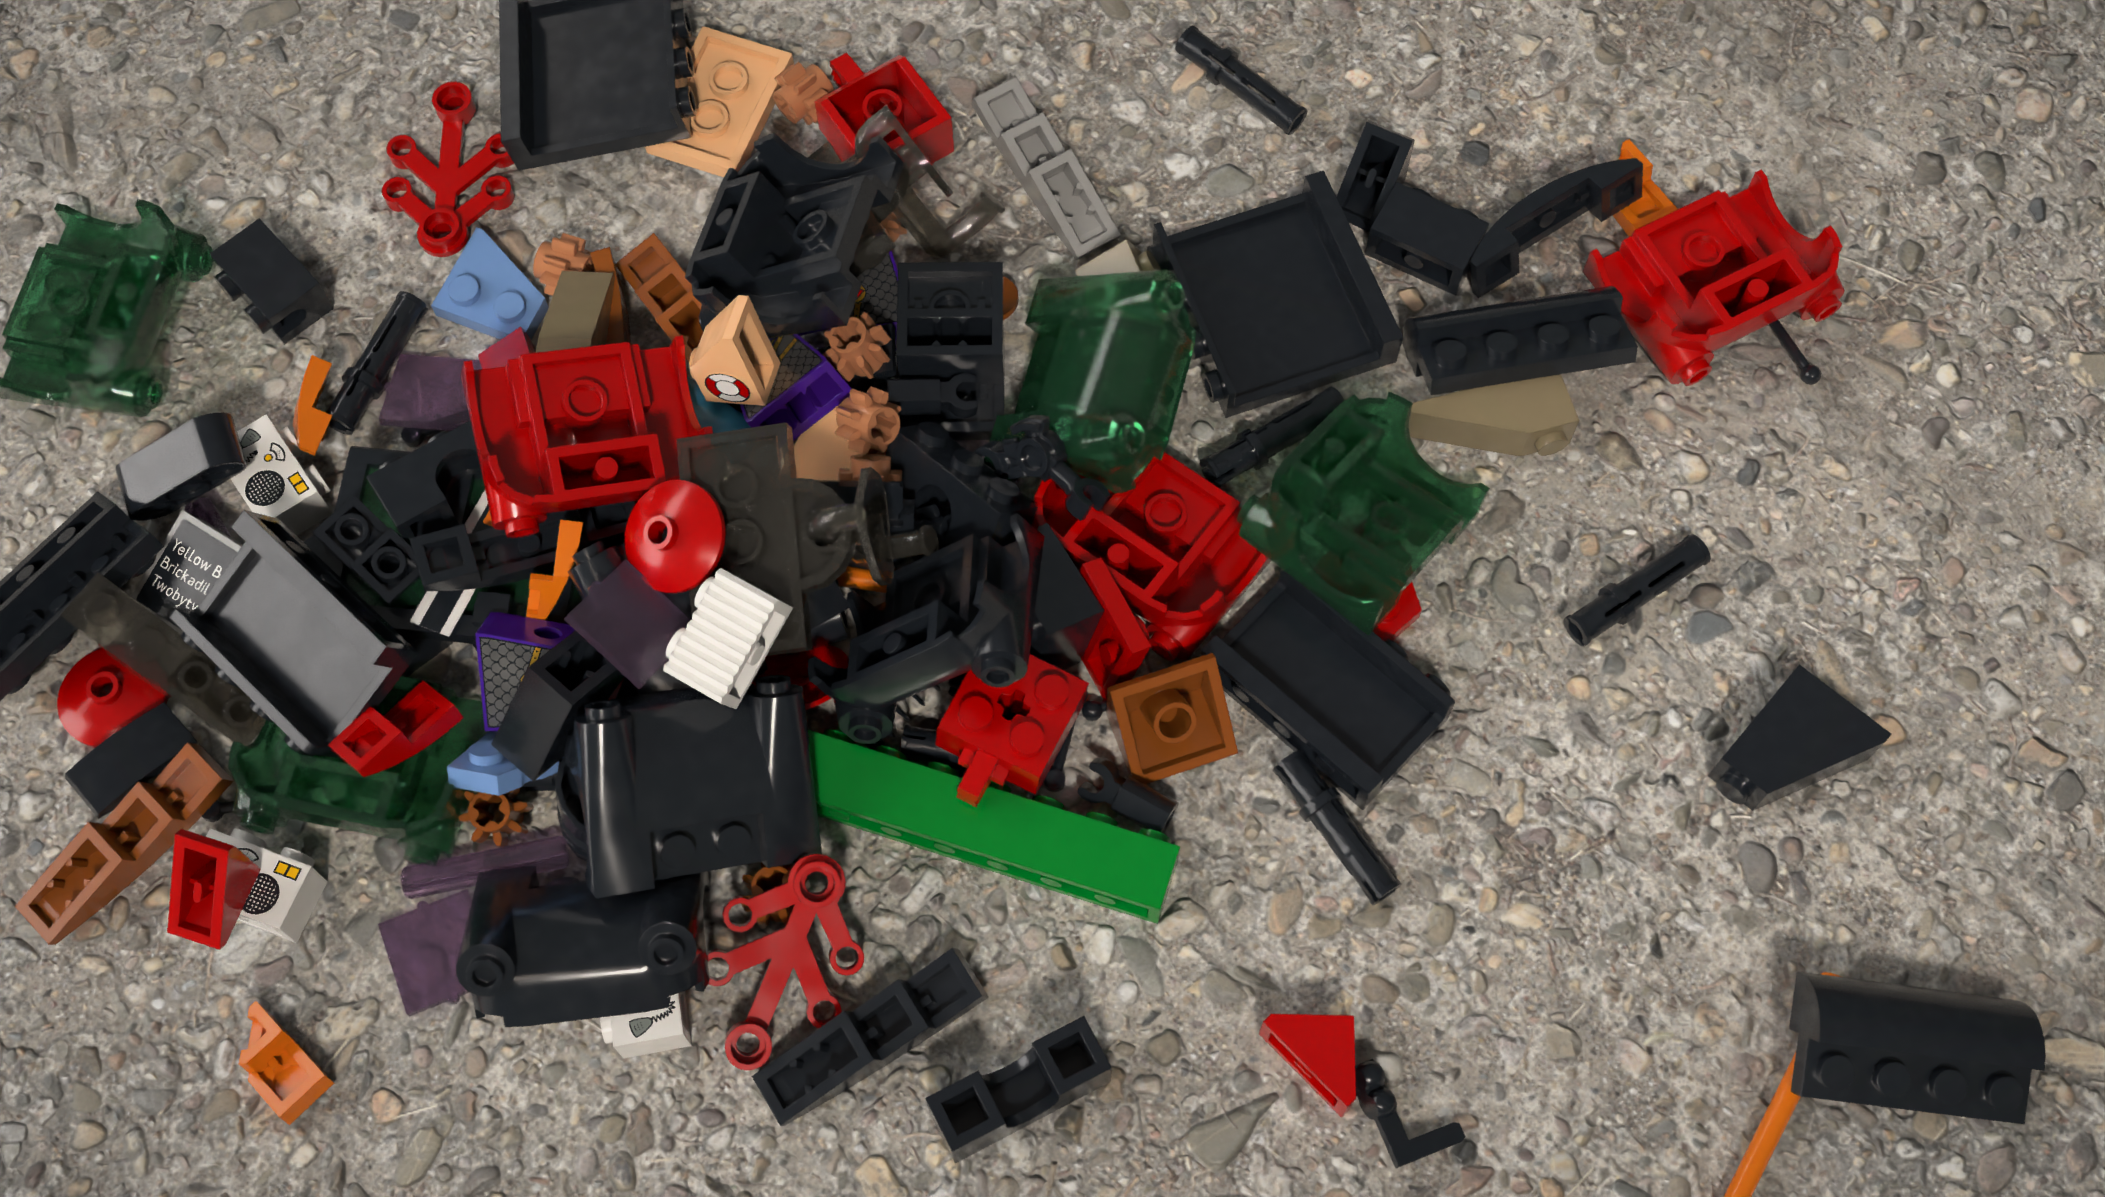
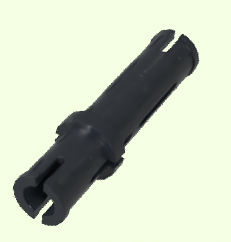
[1175,25,1308,135]
[326,291,428,435]
[1200,386,1348,488]
[1564,534,1711,646]
[1273,749,1402,906]

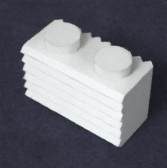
[663,568,793,709]

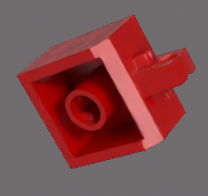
[814,52,954,183]
[935,654,1089,808]

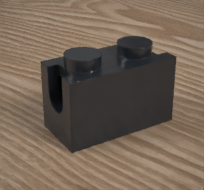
[1365,182,1489,296]
[209,218,334,345]

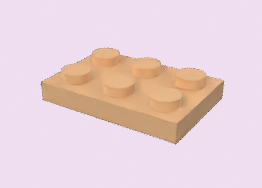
[645,26,794,177]

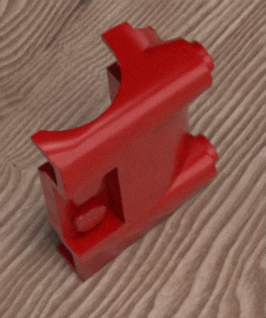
[1583,169,1845,386]
[460,335,714,538]
[1031,417,1285,661]

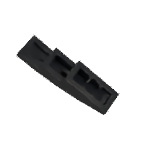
[752,948,989,1126]

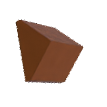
[1106,653,1238,784]

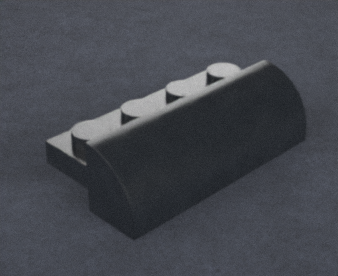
[1402,286,1638,395]
[0,491,164,701]
[1789,971,2046,1124]

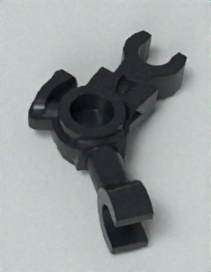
[974,415,1111,521]

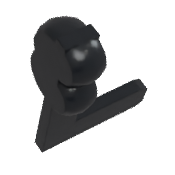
[1355,1059,1465,1169]

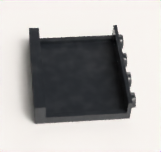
[499,0,697,171]
[1147,170,1403,418]

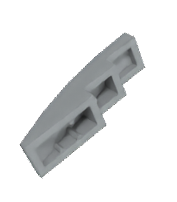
[971,77,1121,260]

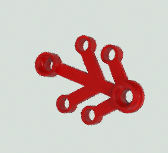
[382,82,515,257]
[707,853,864,1070]

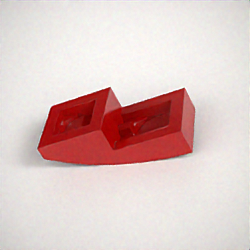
[328,680,464,777]

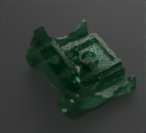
[0,199,214,417]
[984,269,1196,493]
[1237,392,1490,636]
[228,676,489,867]

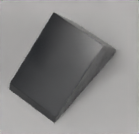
[1336,120,1415,232]

